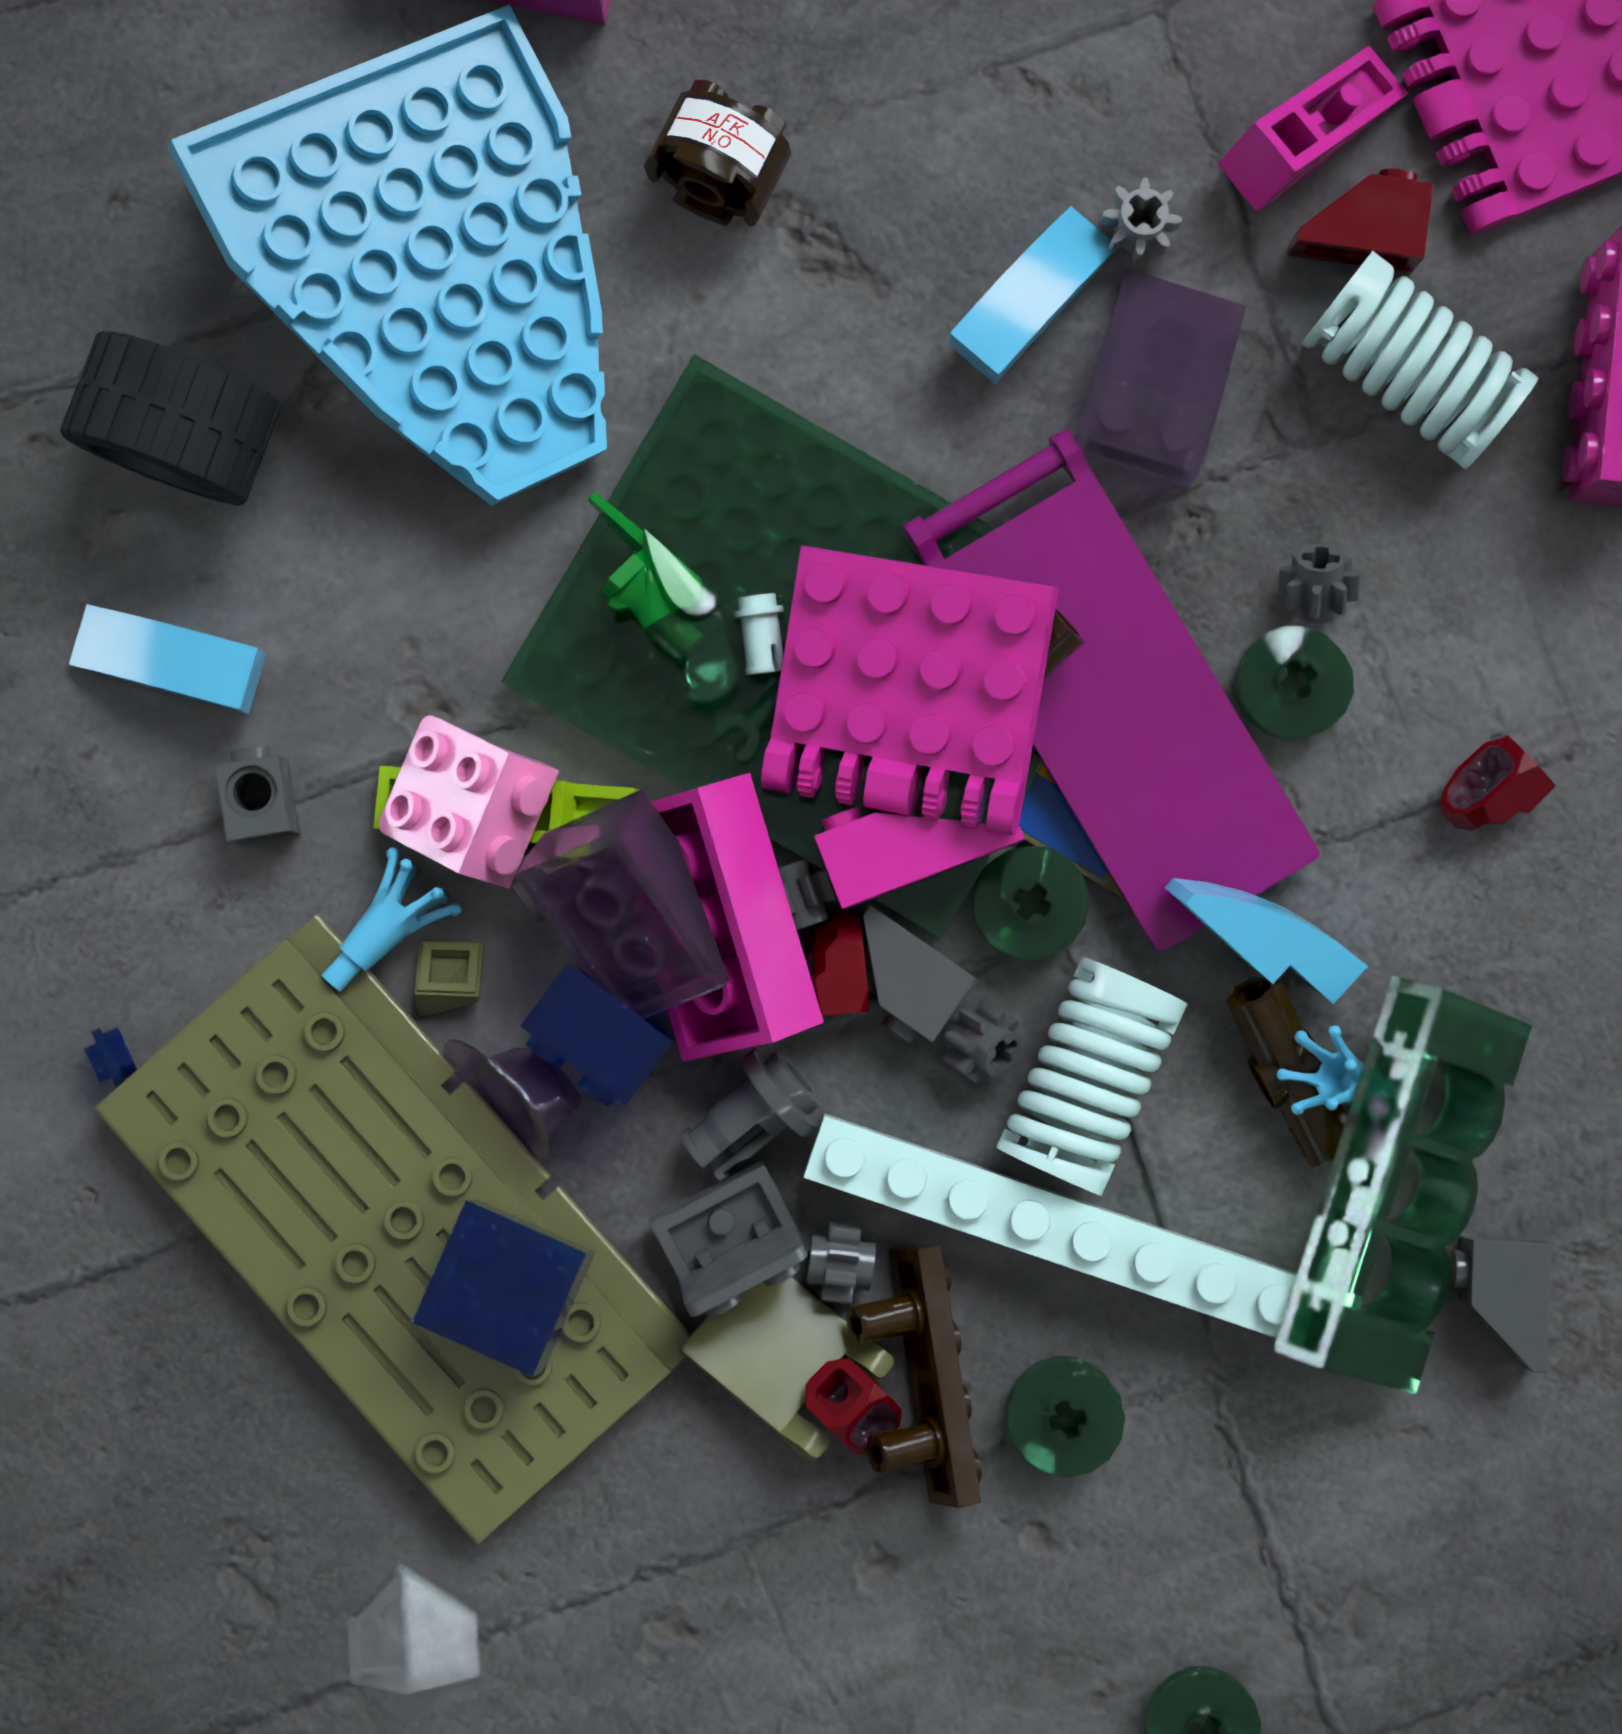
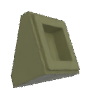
[414,940,485,1016]

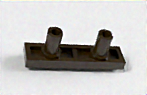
[846,1245,982,1508]

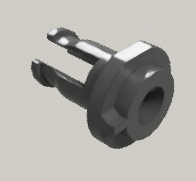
[681,1043,822,1182]

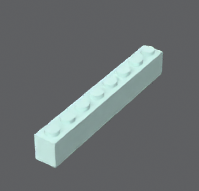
[803,1113,1318,1345]

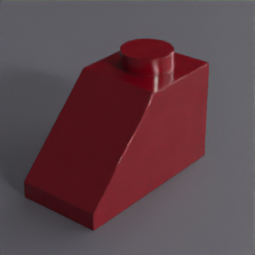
[1288,168,1434,272]

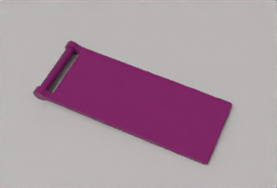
[902,429,1320,952]

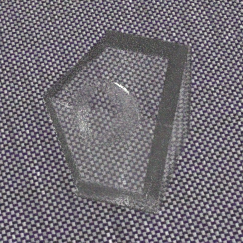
[347,1563,480,1694]

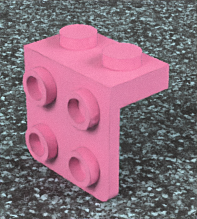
[379,715,559,889]

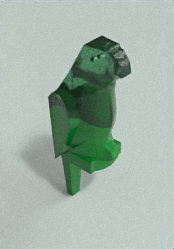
[588,492,740,706]

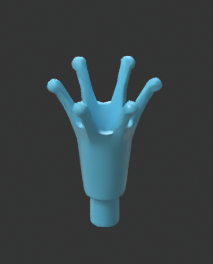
[321,847,462,992]
[1276,1026,1412,1115]

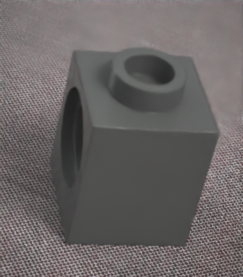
[214,746,301,845]

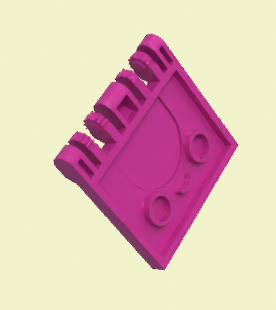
[1372,0,1622,236]
[761,546,1059,835]

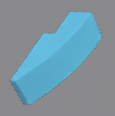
[948,206,1117,385]
[69,604,266,715]
[1164,878,1368,1004]

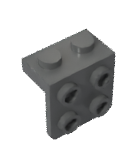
[649,1160,808,1317]

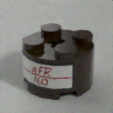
[644,80,791,227]

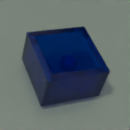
[520,963,677,1107]
[412,1200,596,1376]

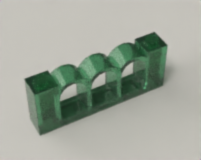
[1273,976,1532,1394]

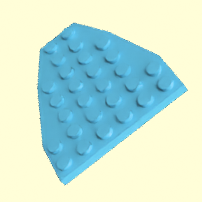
[167,4,607,506]

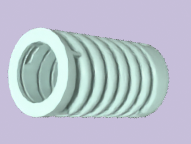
[1301,251,1539,470]
[996,956,1188,1196]

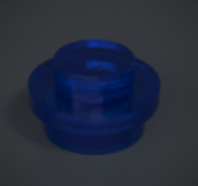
[84,1027,137,1088]

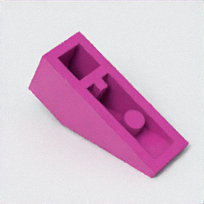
[1217,46,1409,212]
[814,807,1025,911]

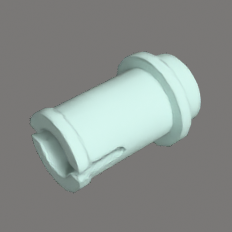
[733,593,784,675]

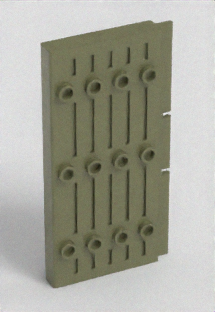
[94,913,692,1545]

